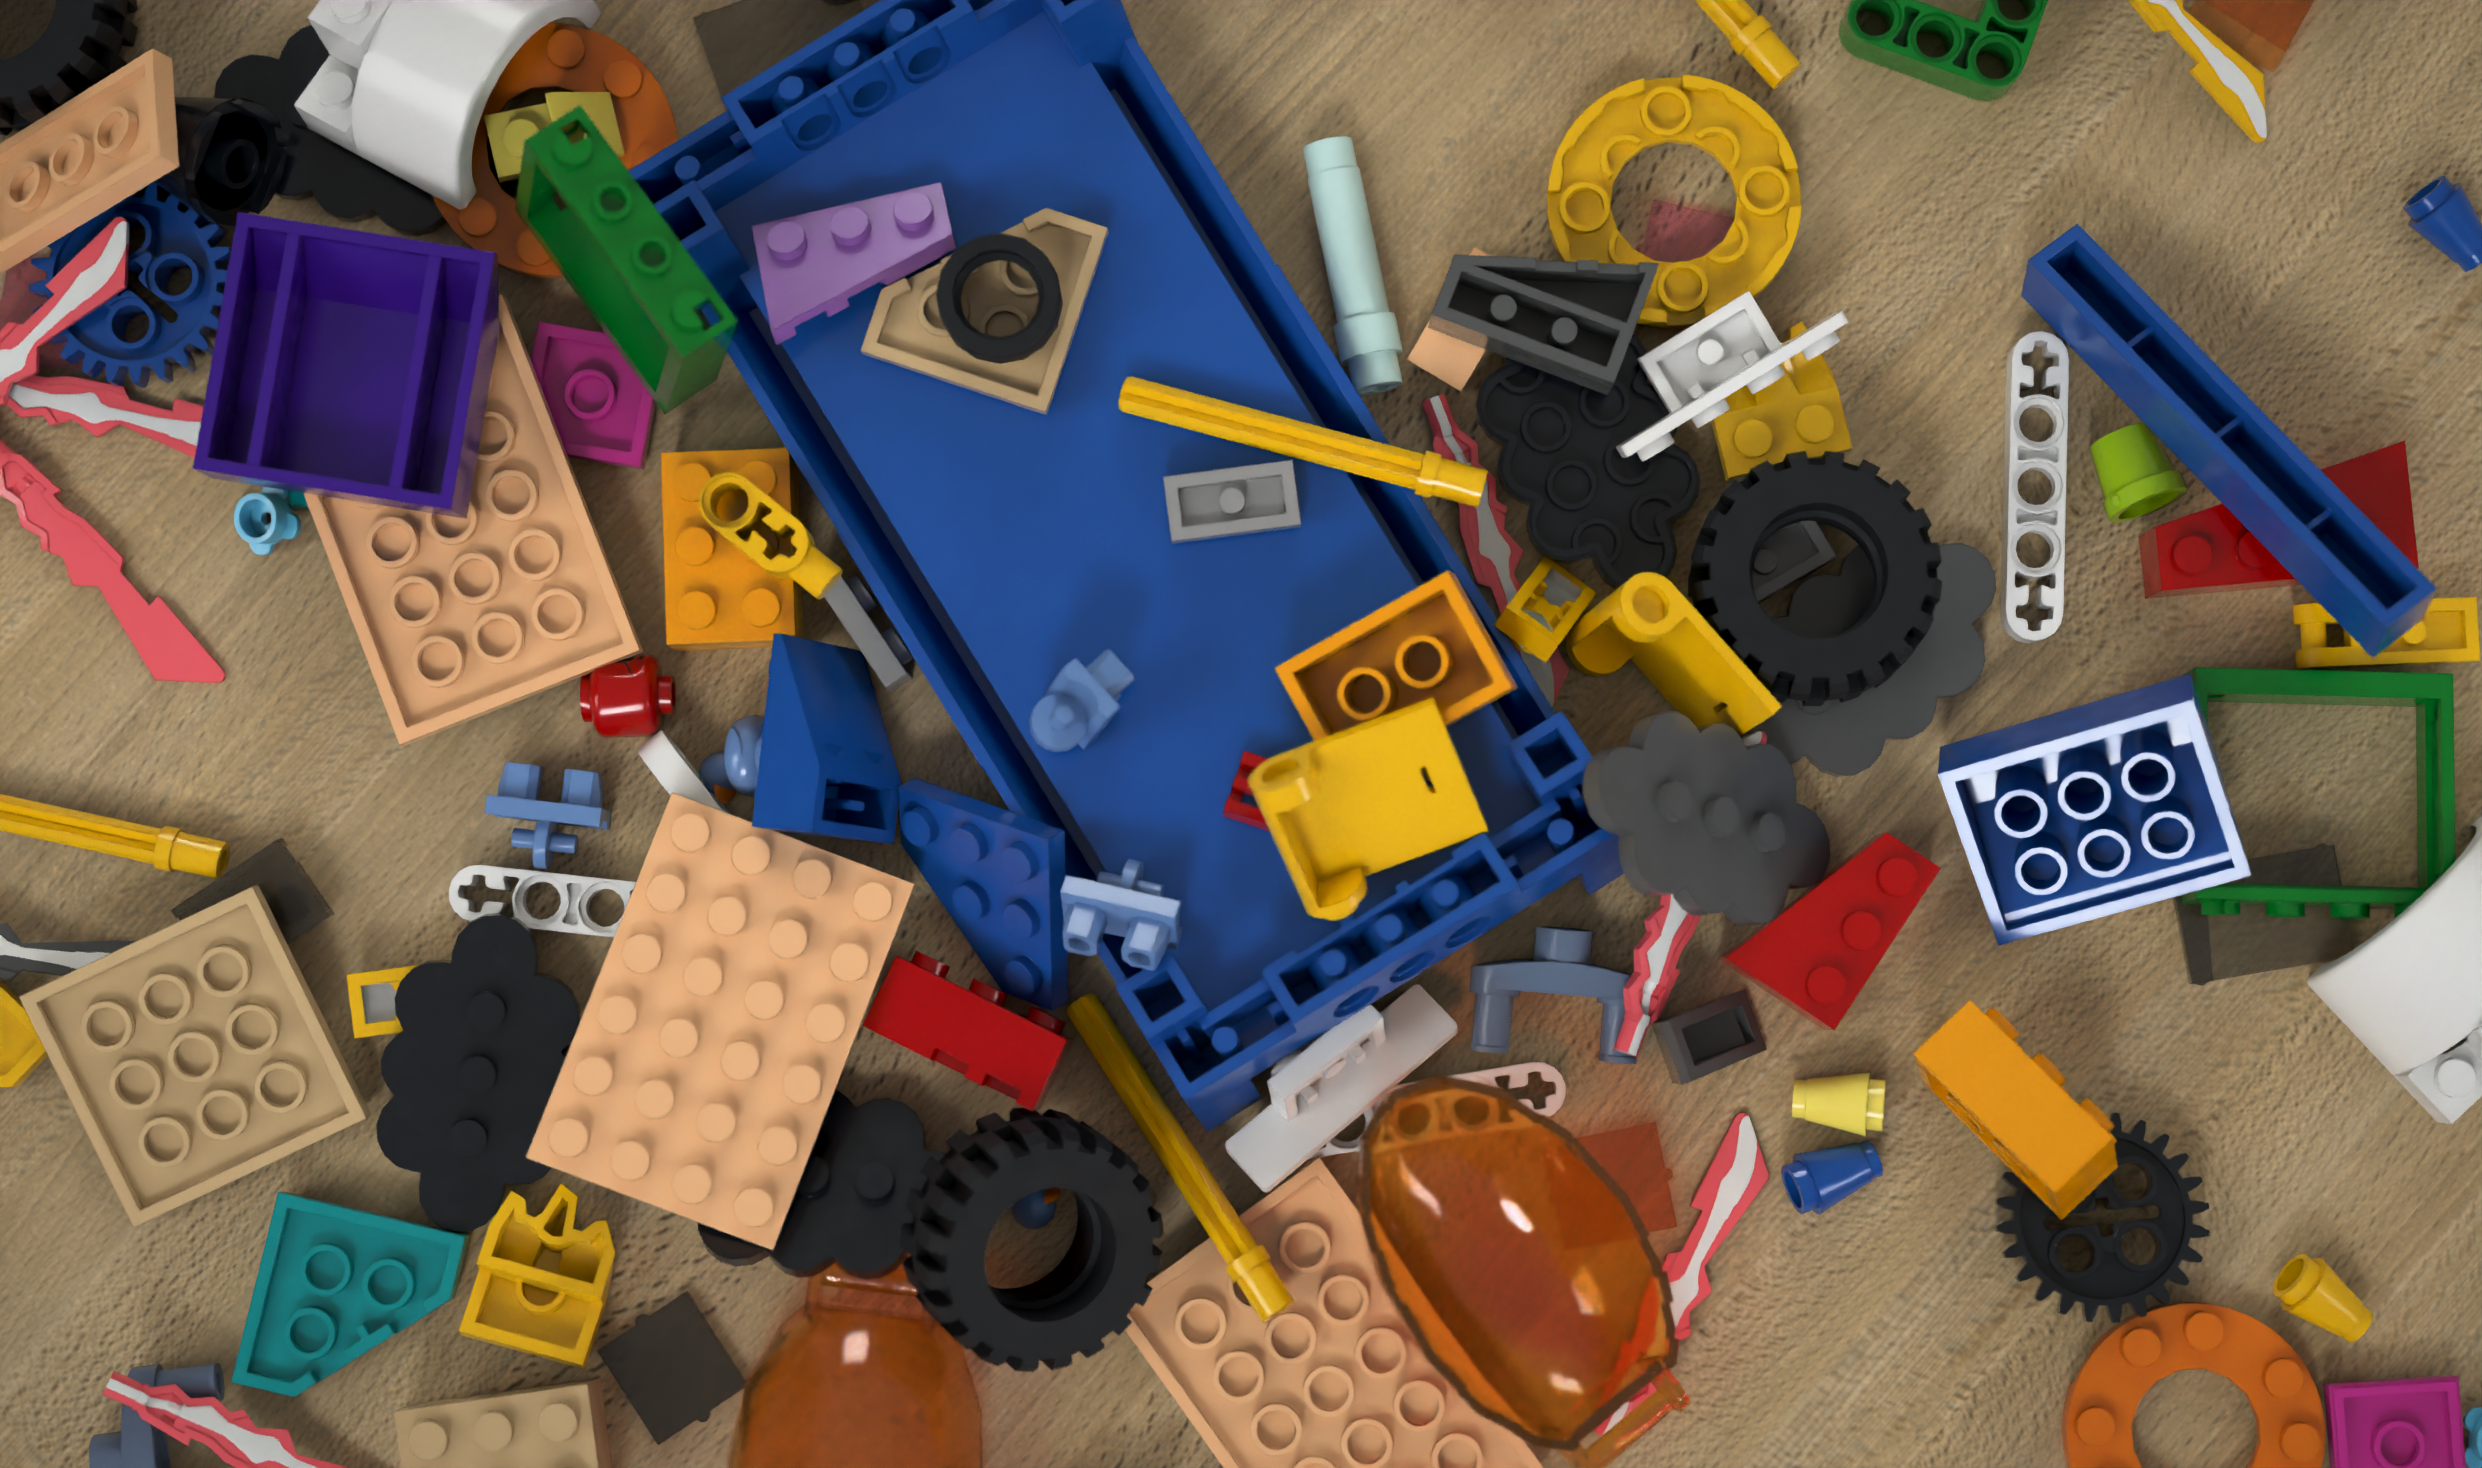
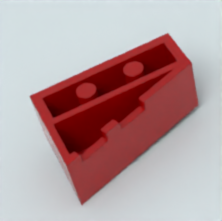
[1718,832,1941,1030]
[862,950,1074,1111]

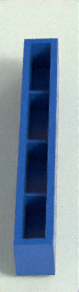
[2021,224,2437,658]

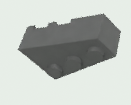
[1428,255,1659,395]

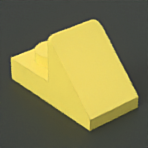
[484,92,625,182]

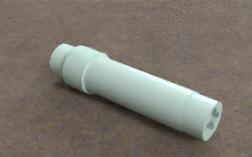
[1303,136,1403,395]

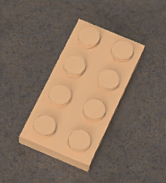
[0,48,179,273]

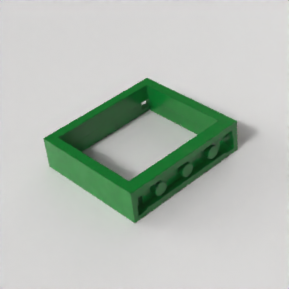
[515,105,738,414]
[2181,667,2455,920]

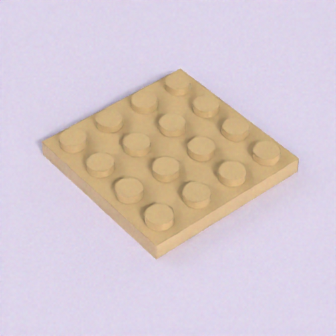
[19,884,371,1228]

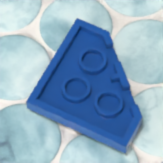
[898,778,1069,1011]

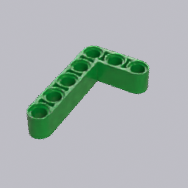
[1839,0,2048,102]

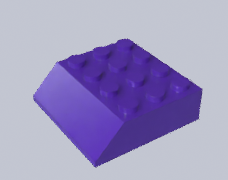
[193,212,499,519]

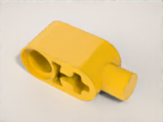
[699,472,843,600]

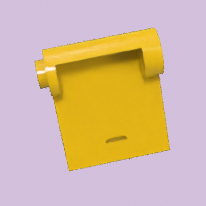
[1566,572,1782,736]
[1249,697,1488,920]

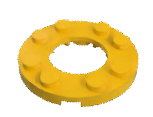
[1547,74,1802,328]

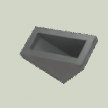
[1651,989,1767,1084]

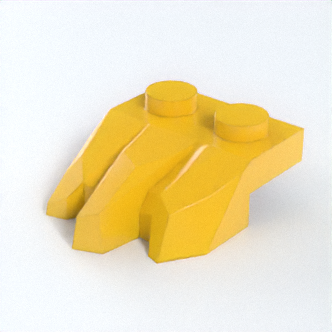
[1708,321,1853,481]
[459,1184,616,1370]

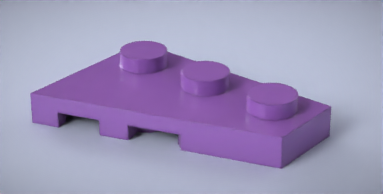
[752,182,956,345]

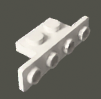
[1616,291,1849,462]
[1225,984,1458,1192]

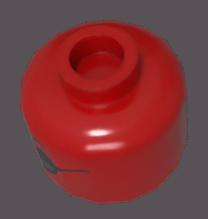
[580,654,676,738]

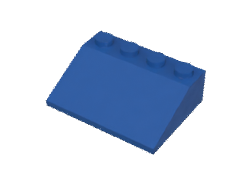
[1938,674,2252,946]

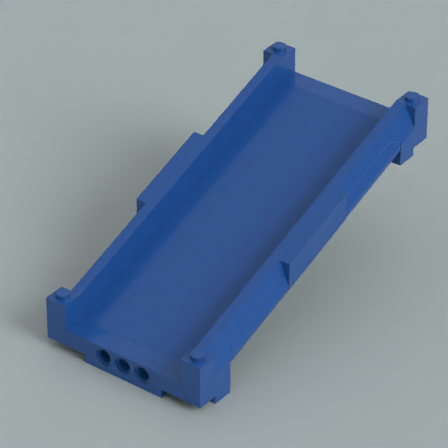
[629,0,1624,1132]

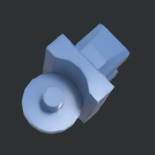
[1029,649,1134,752]
[484,762,612,869]
[1061,858,1183,971]

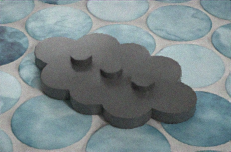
[1740,543,1996,777]
[1583,711,1830,925]

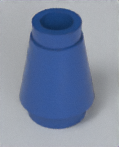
[2403,175,2482,272]
[1781,1140,1883,1214]

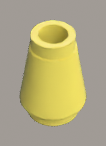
[1792,1072,1886,1137]

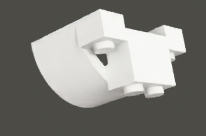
[294,0,601,209]
[2307,815,2482,1124]

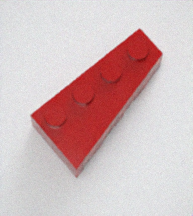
[2139,441,2419,599]

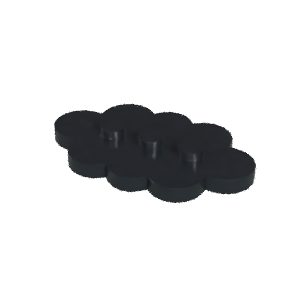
[214,25,518,236]
[1475,334,1700,589]
[376,913,580,1232]
[698,1090,946,1280]

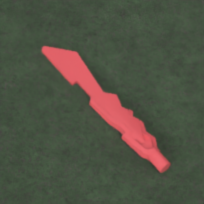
[0,438,226,683]

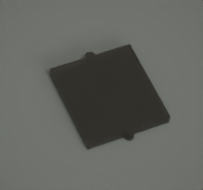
[597,1291,748,1445]

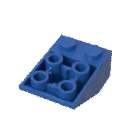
[752,633,901,844]

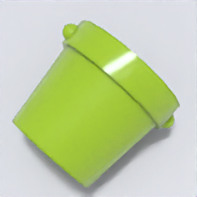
[2089,422,2188,523]

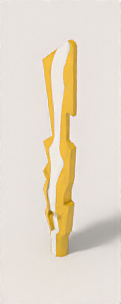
[2128,0,2267,143]

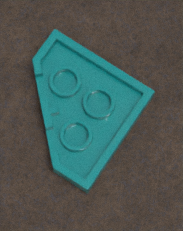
[231,1191,470,1397]

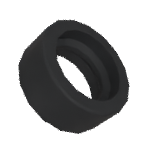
[936,233,1063,364]

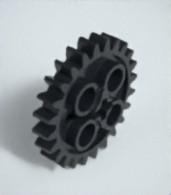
[1995,1113,2210,1323]

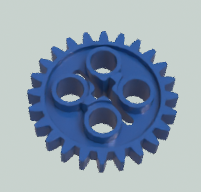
[29,182,231,388]

